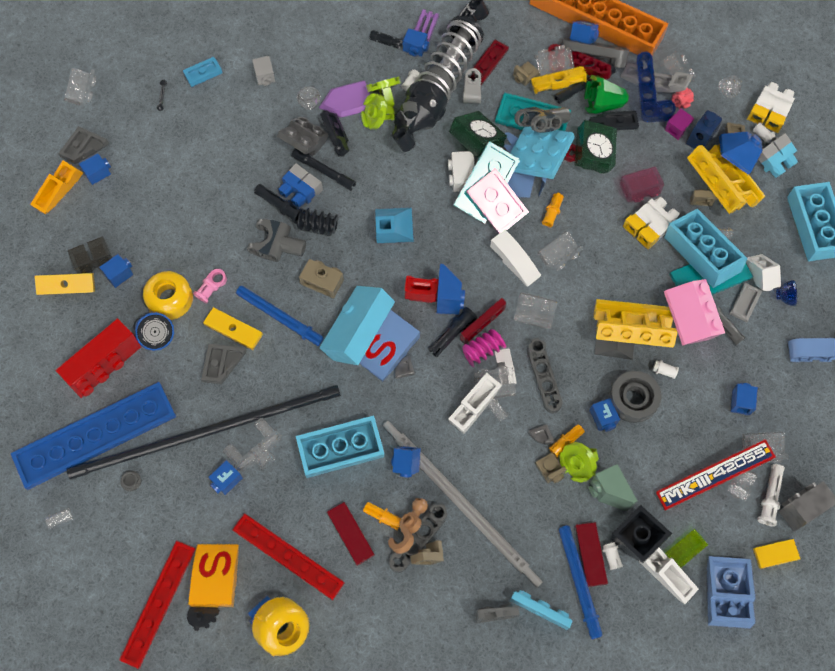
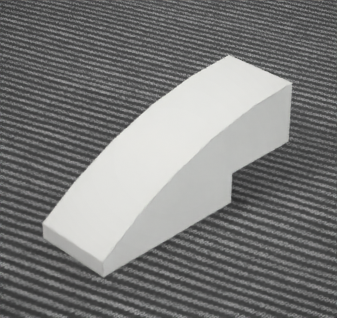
[490,229,541,287]
[448,373,502,434]
[639,548,699,604]

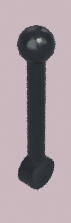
[157,80,167,111]

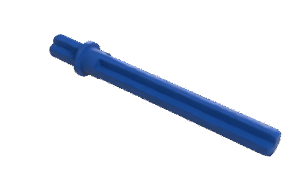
[236,286,324,346]
[559,526,602,639]

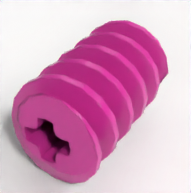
[462,329,506,367]

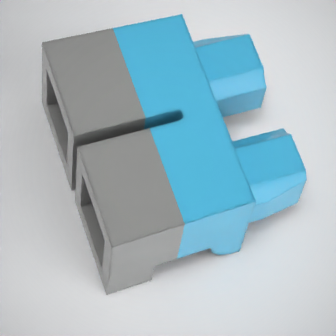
[757,133,798,178]

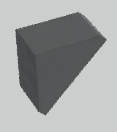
[595,339,634,360]

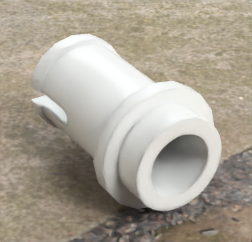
[401,70,420,91]
[753,123,776,144]
[652,360,679,379]
[602,542,623,570]

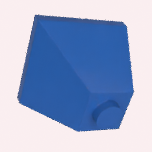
[719,131,763,175]

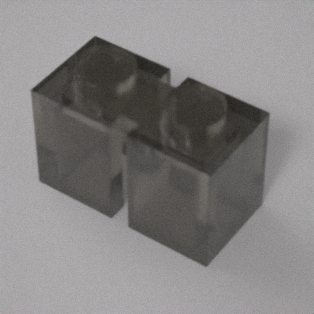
[67,236,113,274]

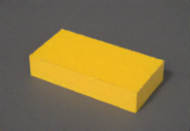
[753,539,801,569]

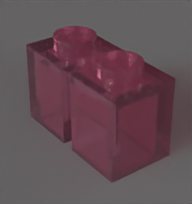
[619,166,664,202]

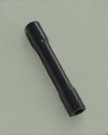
[554,64,616,104]
[291,148,356,191]

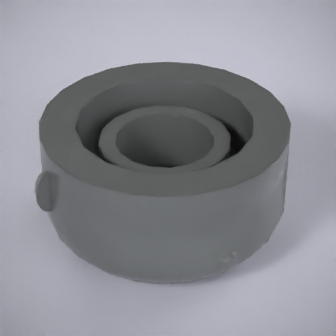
[609,371,662,423]

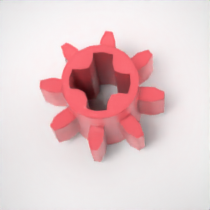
[672,87,694,109]

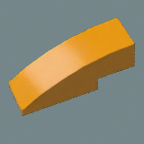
[30,160,84,214]

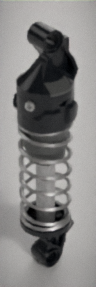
[391,0,490,152]

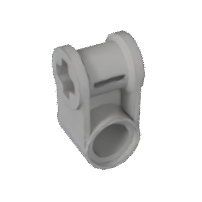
[463,68,481,104]

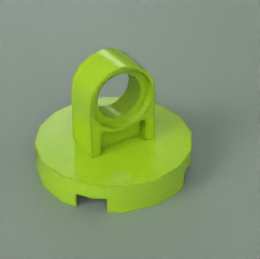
[366,77,401,107]
[361,93,395,129]
[560,442,599,483]

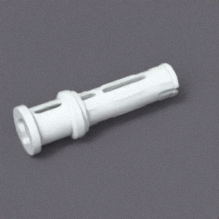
[758,464,785,526]

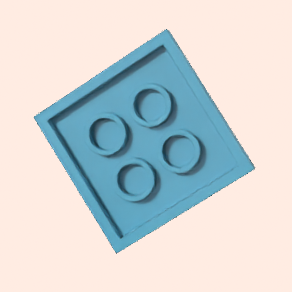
[510,126,575,179]

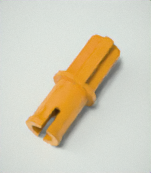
[542,192,564,227]
[548,424,585,458]
[363,502,401,531]

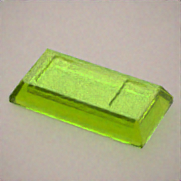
[665,529,708,568]

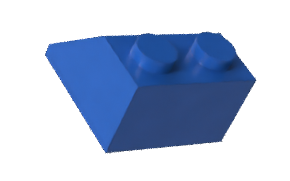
[437,264,465,315]

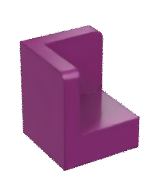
[665,108,694,140]

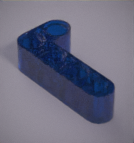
[636,52,676,123]

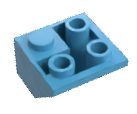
[375,208,414,243]

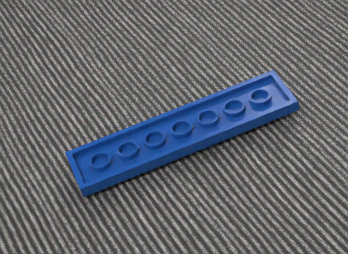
[10,382,176,490]

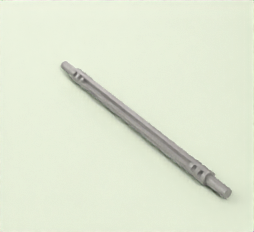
[383,421,543,588]

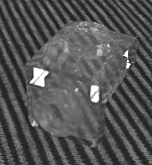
[727,471,757,501]

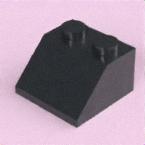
[611,505,672,563]

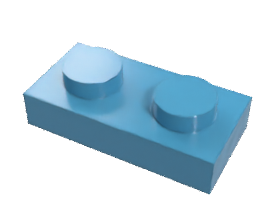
[183,57,222,87]

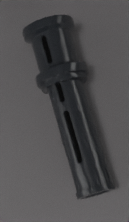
[254,184,305,224]
[428,307,477,357]

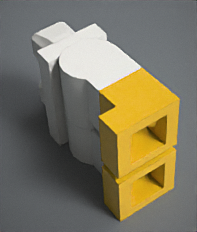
[747,82,795,133]
[623,197,679,250]

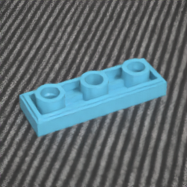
[510,590,573,630]

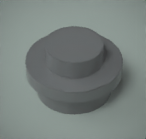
[120,471,141,491]

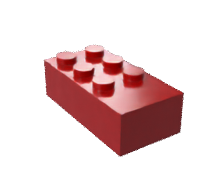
[55,318,141,398]

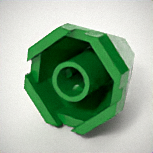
[584,75,629,114]

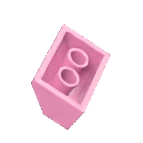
[664,279,725,346]

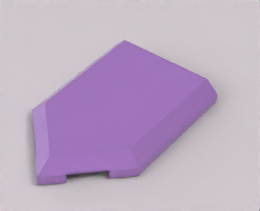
[319,80,370,118]

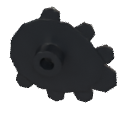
[187,606,220,631]

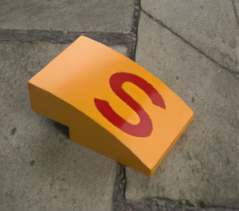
[188,544,239,607]

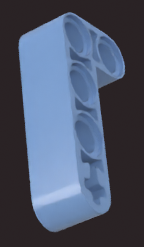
[788,338,835,362]

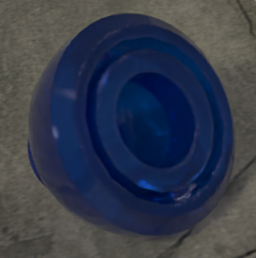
[776,280,798,306]

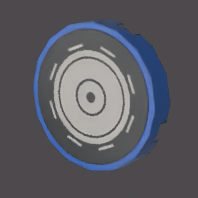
[134,312,174,351]

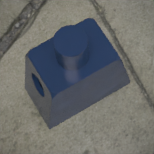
[686,110,723,149]

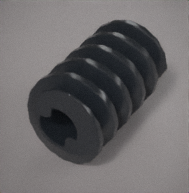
[297,208,338,236]

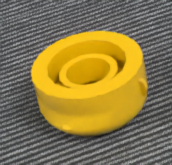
[143,271,193,320]
[252,597,310,656]

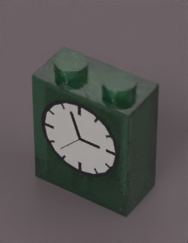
[449,111,507,158]
[575,120,617,174]

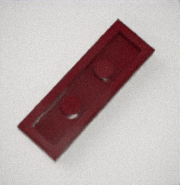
[470,40,509,85]
[460,298,506,344]
[327,502,375,566]
[575,522,608,587]

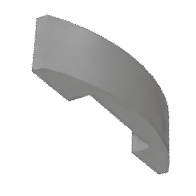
[621,63,693,93]

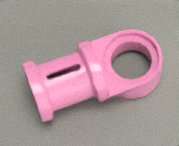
[193,269,227,304]

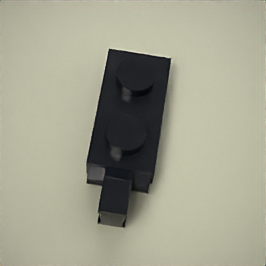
[320,110,350,157]
[588,111,639,131]

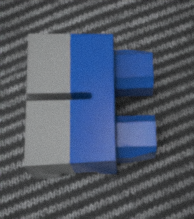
[278,163,323,208]

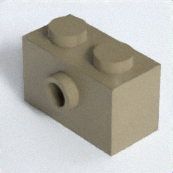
[299,259,344,299]

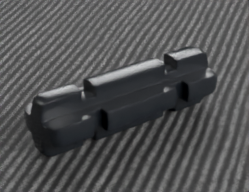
[370,30,402,49]

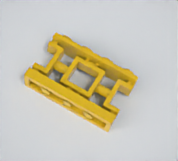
[687,144,765,214]
[593,299,677,347]

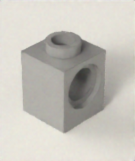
[252,56,275,86]

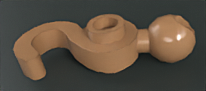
[388,498,428,554]

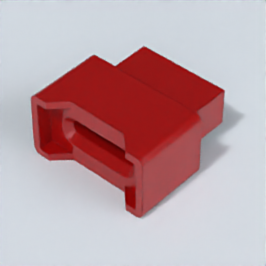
[405,276,439,303]

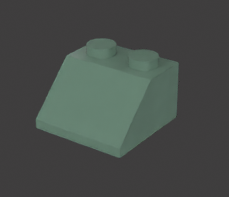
[589,464,637,511]

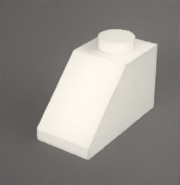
[746,254,781,291]

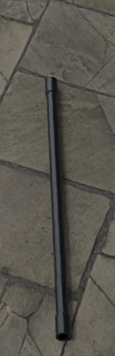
[67,385,341,480]

